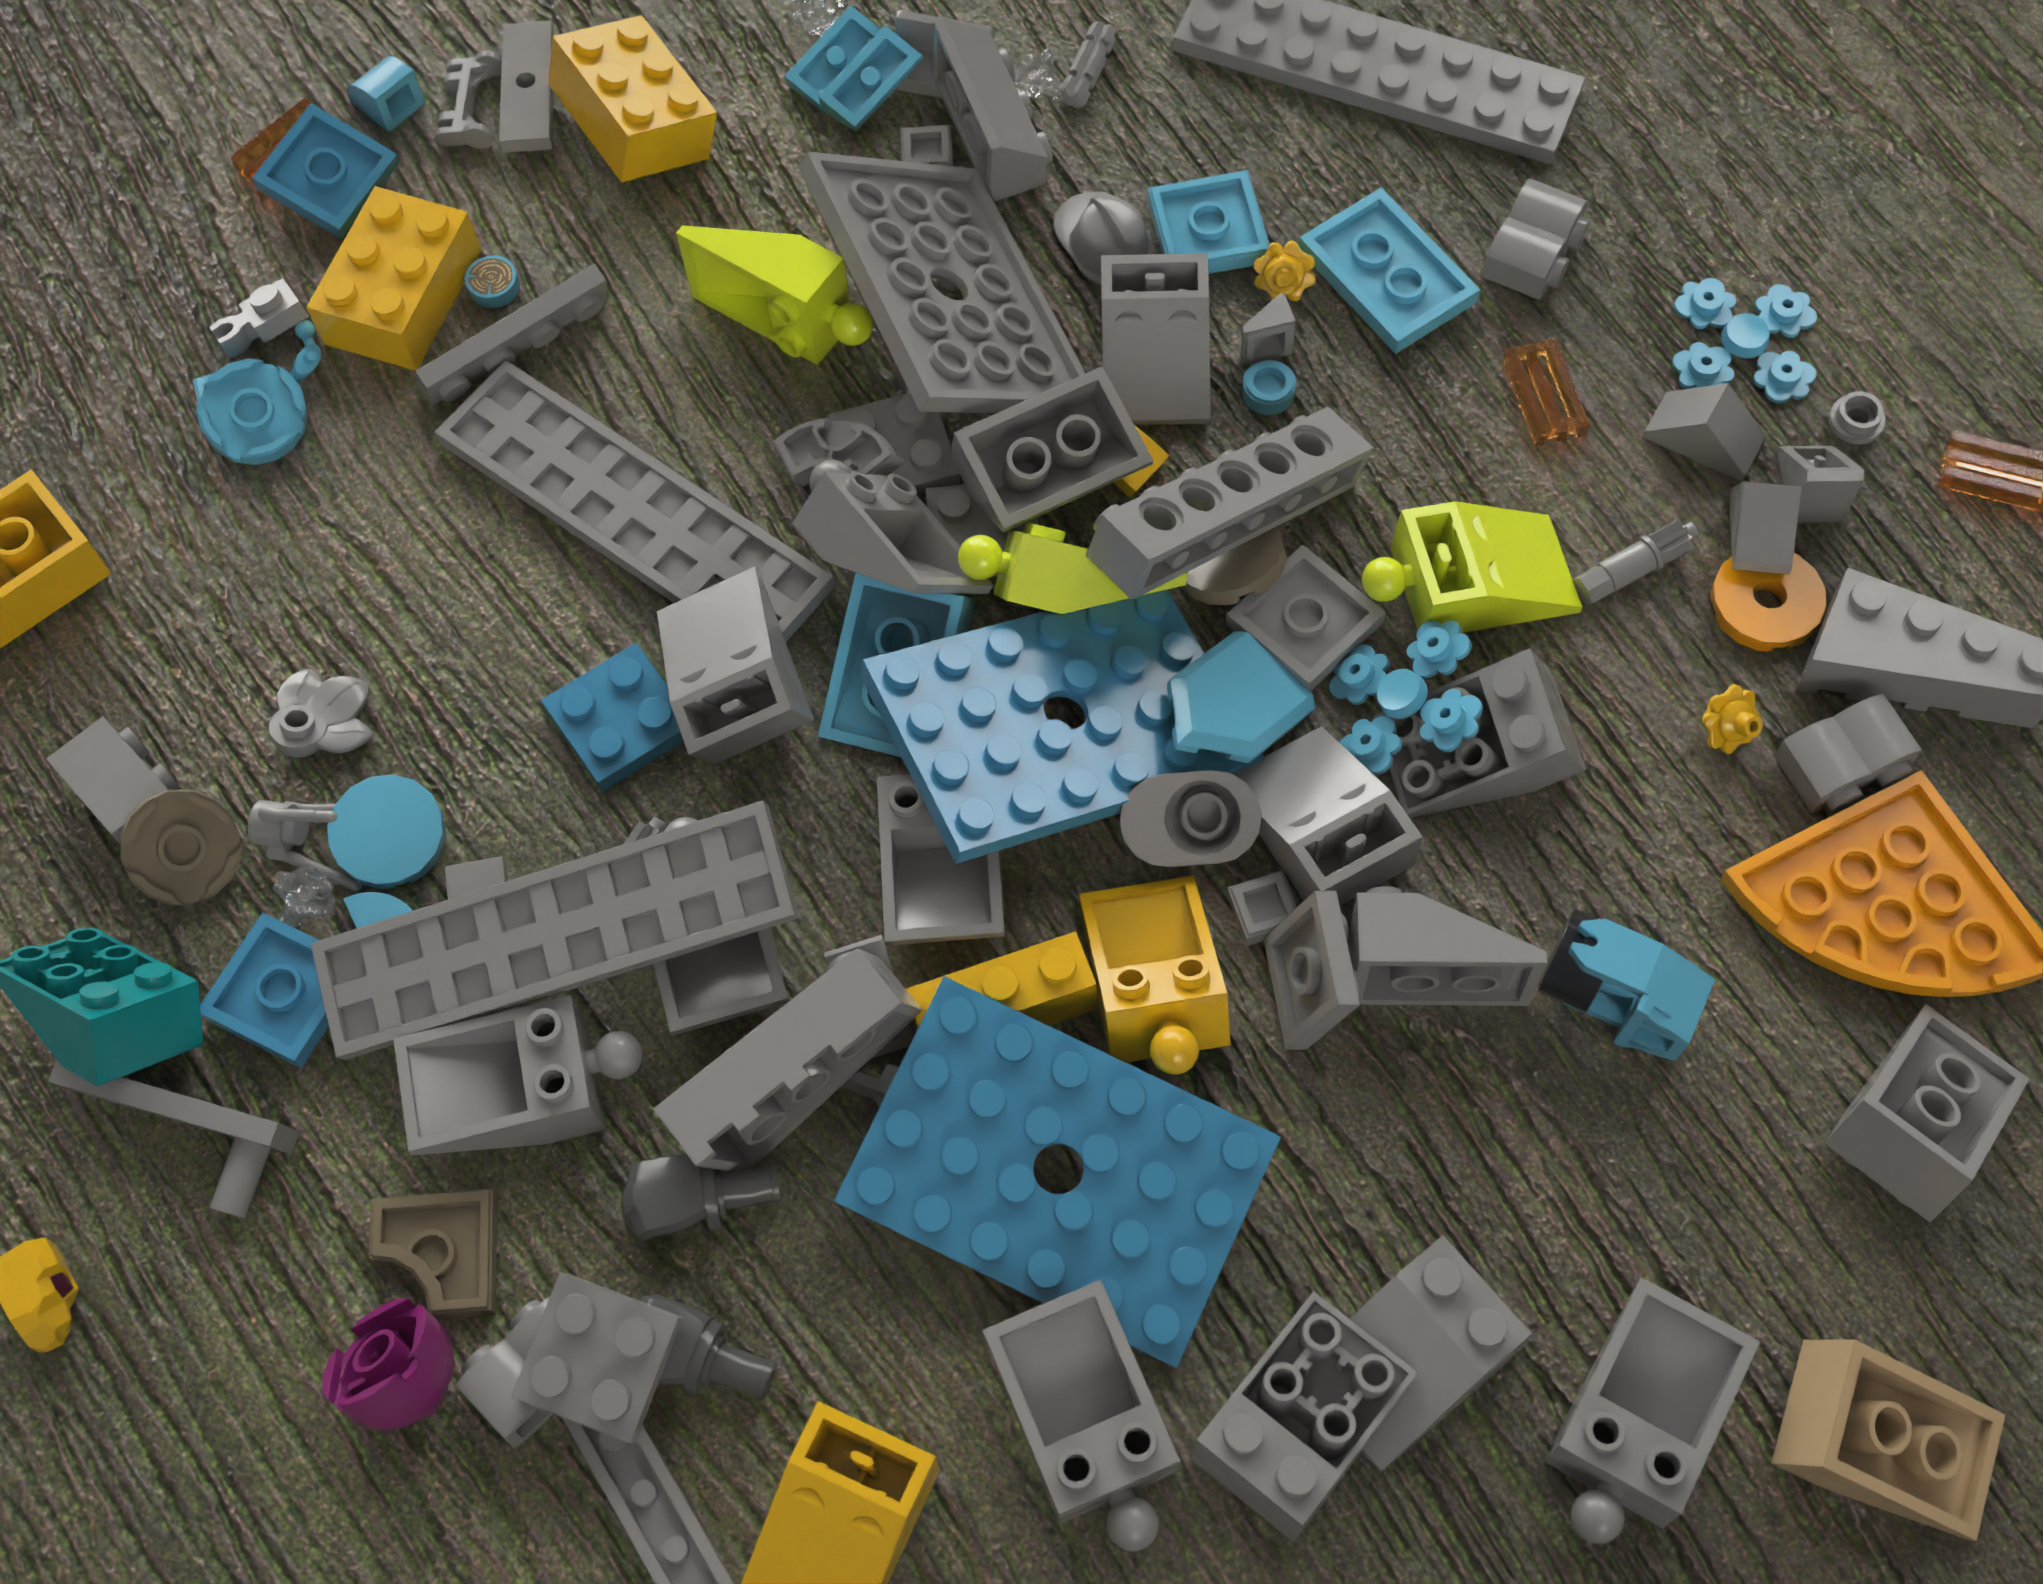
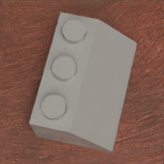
[933,18,1053,202]
[951,366,1153,533]

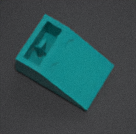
[0,928,204,1086]

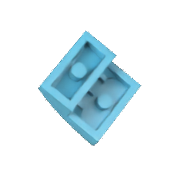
[784,5,923,131]

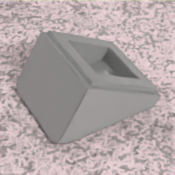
[1240,293,1296,366]

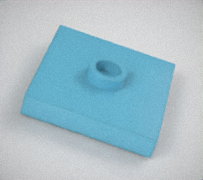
[1147,170,1270,274]

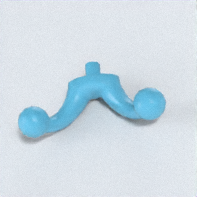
[290,320,321,384]

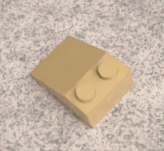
[1771,1340,2005,1541]

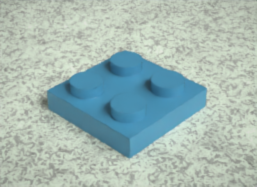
[252,103,399,239]
[541,643,684,792]
[200,912,329,1069]

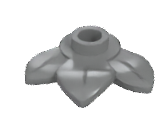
[269,669,372,757]

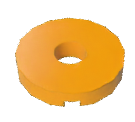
[1710,553,1827,652]

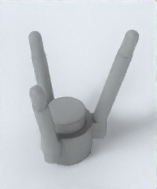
[248,800,362,892]

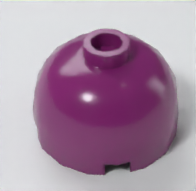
[322,1298,455,1431]

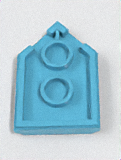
[1167,631,1316,763]

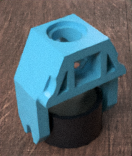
[1537,908,1715,1061]

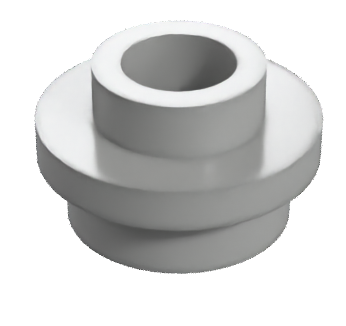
[1828,391,1886,444]

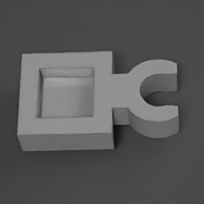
[210,278,309,358]

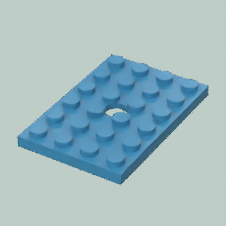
[859,590,1265,864]
[834,976,1281,1368]

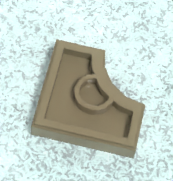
[369,1189,498,1320]

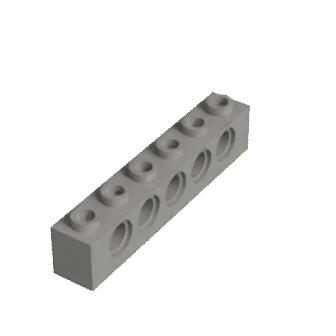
[1086,407,1374,600]

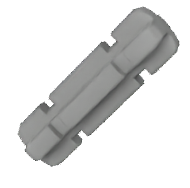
[1060,21,1115,109]

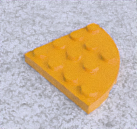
[1720,770,2043,997]

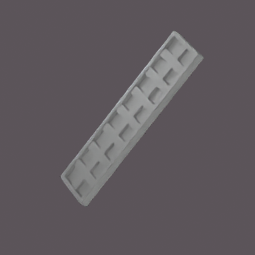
[1173,0,1585,165]
[434,360,835,642]
[310,800,799,1060]

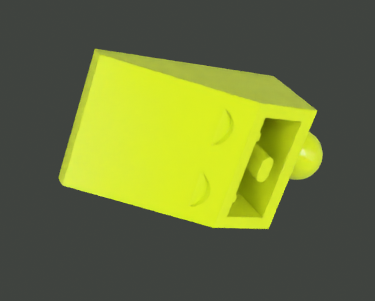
[676,225,873,365]
[1361,501,1582,633]
[958,522,1188,614]

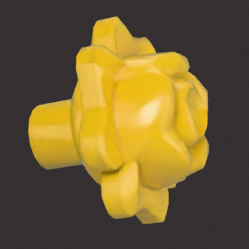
[1253,241,1316,301]
[1702,684,1763,754]

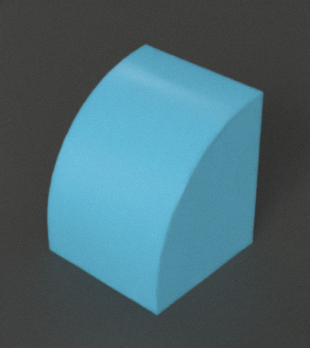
[347,56,426,133]

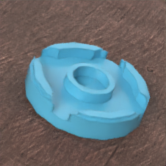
[196,359,308,465]
[327,774,446,890]

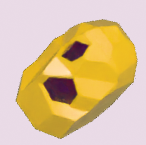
[0,1237,79,1353]

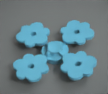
[1672,278,1817,404]
[1329,620,1483,775]

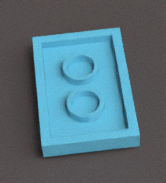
[1299,187,1480,354]

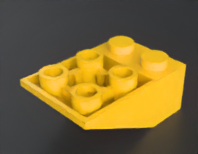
[741,1401,940,1584]

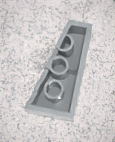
[1795,568,2043,728]
[653,948,922,1171]

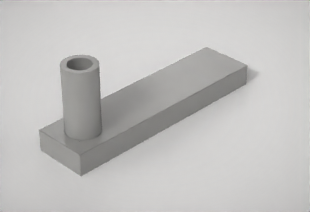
[48,1059,300,1218]

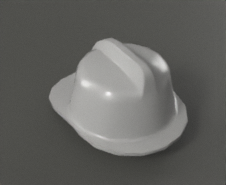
[1053,192,1155,286]
[1119,770,1262,867]

